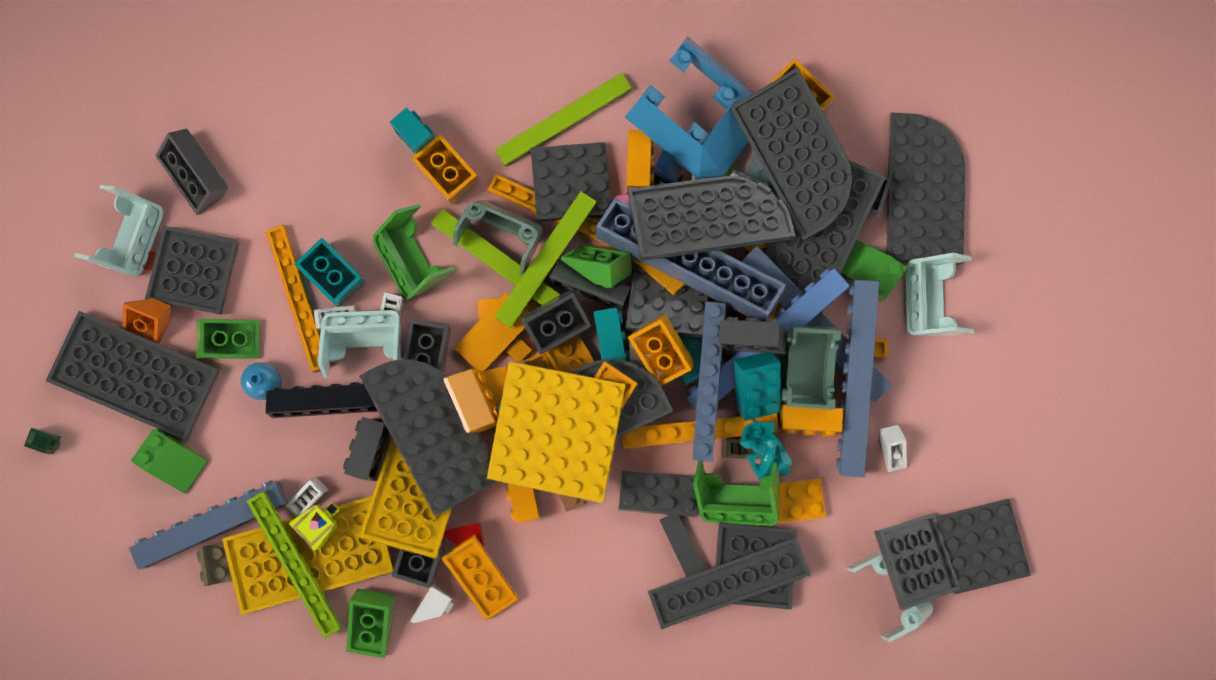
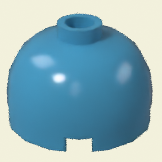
[241,362,281,400]

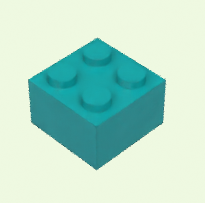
[390,107,435,154]

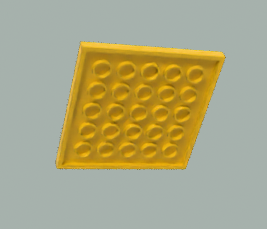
[487,361,626,503]

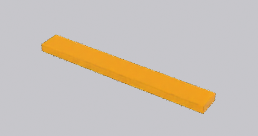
[487,174,618,250]
[265,224,331,373]

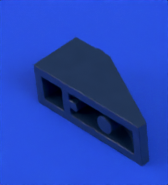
[654,150,684,184]

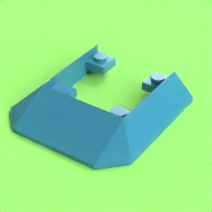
[625,36,754,179]

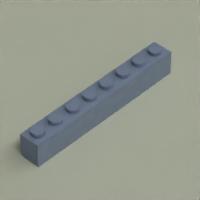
[692,302,726,462]
[129,480,288,570]

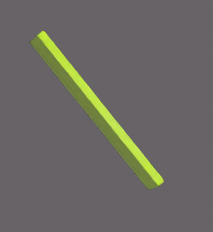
[495,73,632,166]
[495,191,597,328]
[431,209,560,305]
[246,491,343,639]

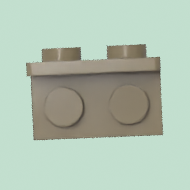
[197,543,232,586]

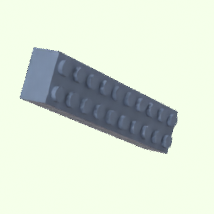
[596,198,786,322]

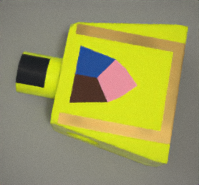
[289,502,340,551]

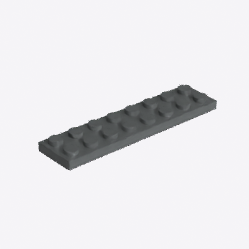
[648,537,810,630]

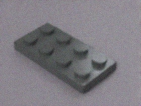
[619,471,698,518]

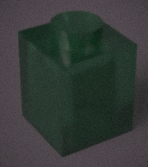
[24,428,61,454]

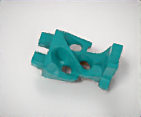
[739,421,793,481]

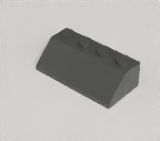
[155,128,229,215]
[550,260,631,311]

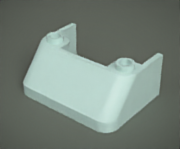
[74,185,163,276]
[905,253,974,336]
[318,310,403,379]
[846,550,933,642]

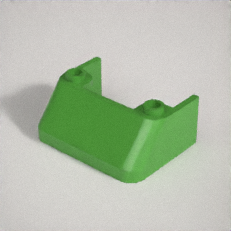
[373,204,455,300]
[693,461,780,526]

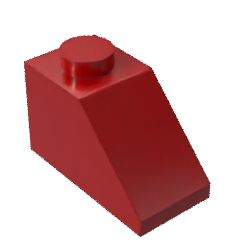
[443,523,485,546]

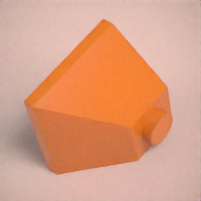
[122,299,171,344]

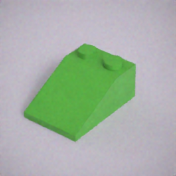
[840,239,907,302]
[561,244,632,288]
[196,318,260,359]
[131,428,208,494]
[346,588,395,658]

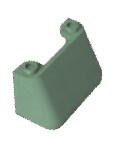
[782,326,841,410]

